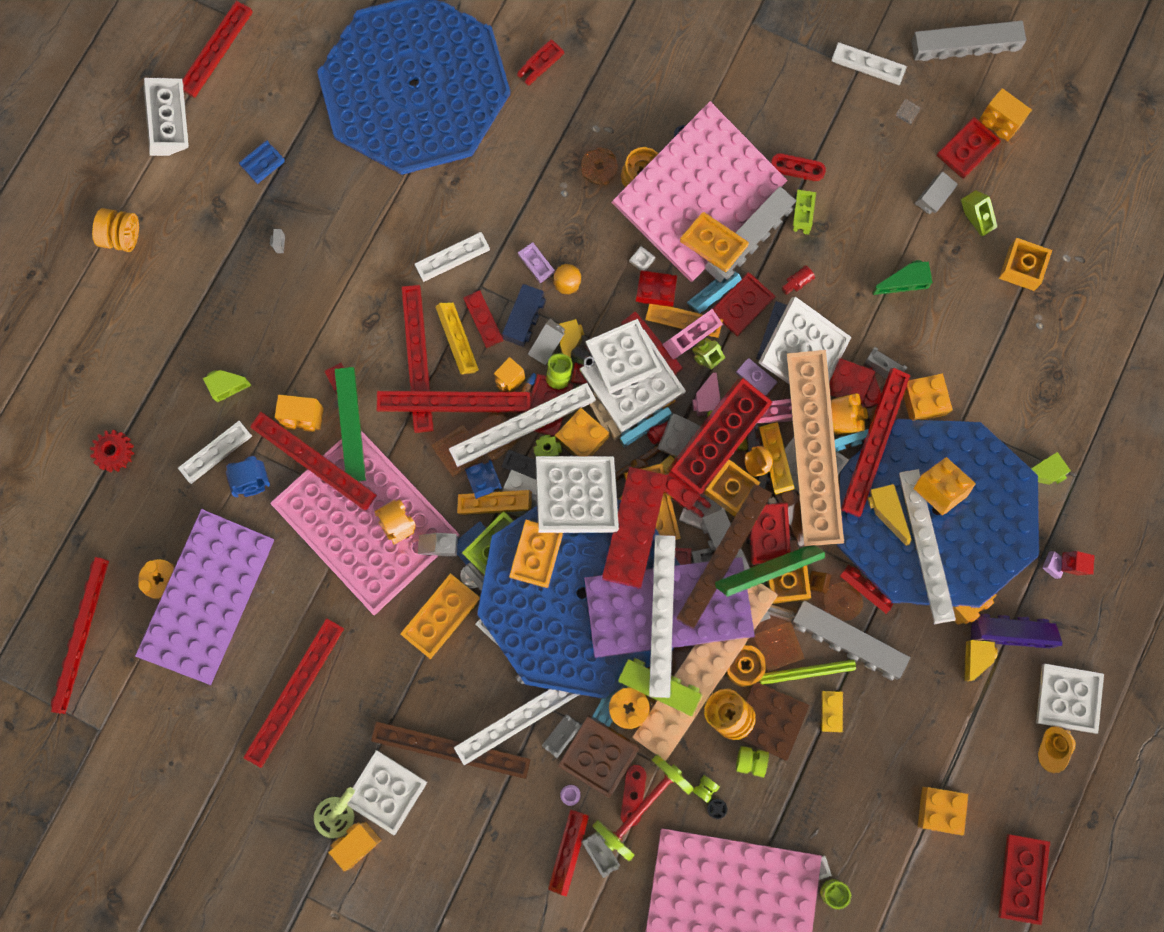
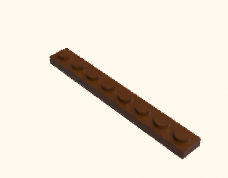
[676,484,772,630]
[371,722,531,779]

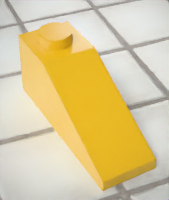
[868,484,911,546]

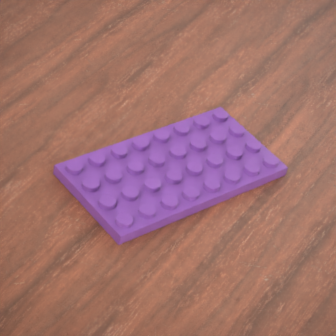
[135,509,275,685]
[585,557,755,658]

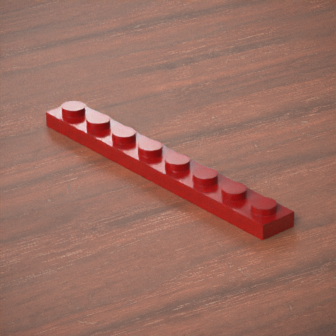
[402,285,434,433]
[841,367,910,517]
[376,391,530,413]
[250,412,377,511]
[51,557,109,714]
[243,618,345,768]

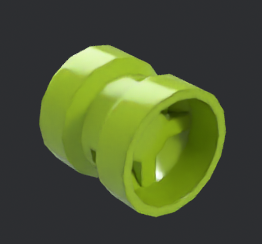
[692,775,720,803]

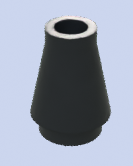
[571,346,594,367]

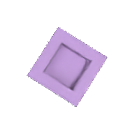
[1042,551,1063,579]

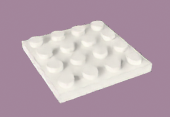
[758,297,851,385]
[580,330,686,433]
[535,456,619,533]

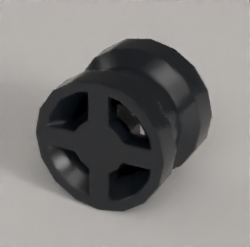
[706,798,728,820]

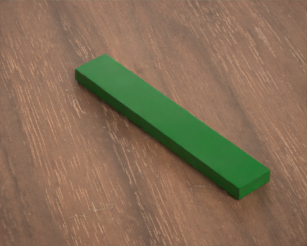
[335,367,367,482]
[715,545,825,597]

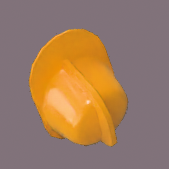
[1038,726,1075,773]

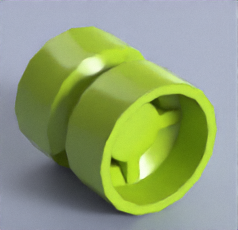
[546,353,573,389]
[736,746,769,778]
[820,879,851,909]

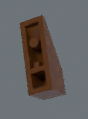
[771,489,804,547]

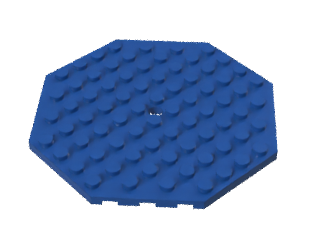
[317,0,511,175]
[837,419,1039,608]
[477,499,680,699]

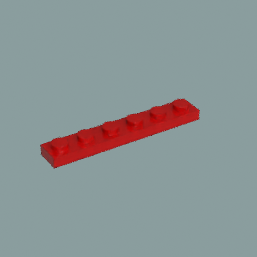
[182,1,253,98]

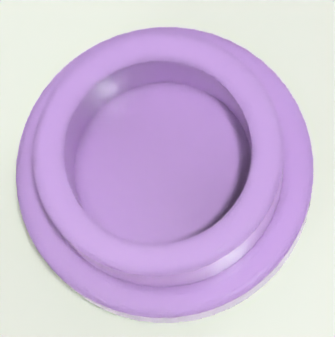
[560,785,580,805]

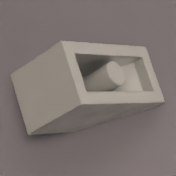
[418,533,458,557]

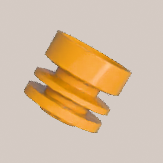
[621,147,659,188]
[92,208,139,252]
[704,689,755,740]

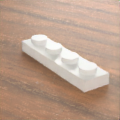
[832,42,907,85]
[415,232,490,282]
[178,421,252,484]

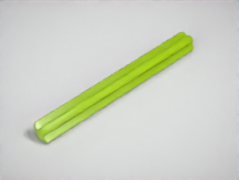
[759,660,856,685]

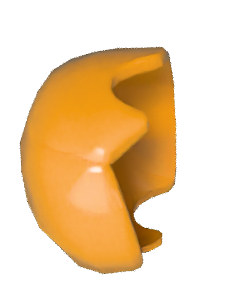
[553,264,582,294]
[745,446,773,477]

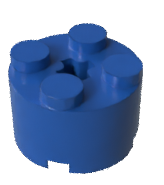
[226,456,270,497]

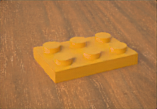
[680,212,749,273]
[509,520,563,588]

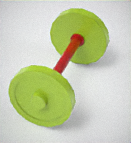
[592,754,694,861]

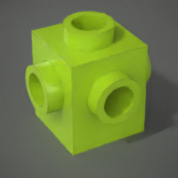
[692,337,725,370]
[533,435,562,457]

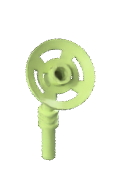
[314,787,355,838]

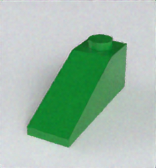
[872,260,933,295]

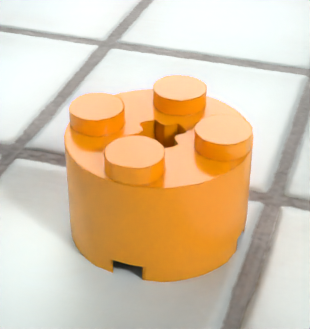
[831,393,868,436]
[374,499,416,545]
[138,559,176,600]
[725,645,766,687]
[609,688,649,729]

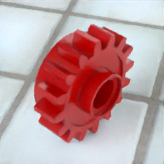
[90,430,134,473]

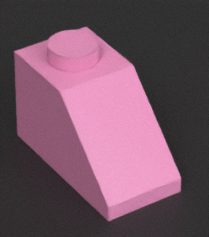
[692,373,720,416]

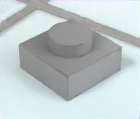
[270,229,285,253]

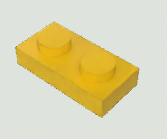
[821,691,843,732]

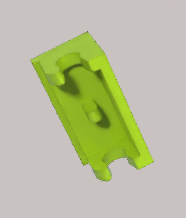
[793,190,816,234]

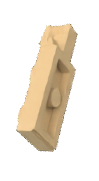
[589,391,621,440]

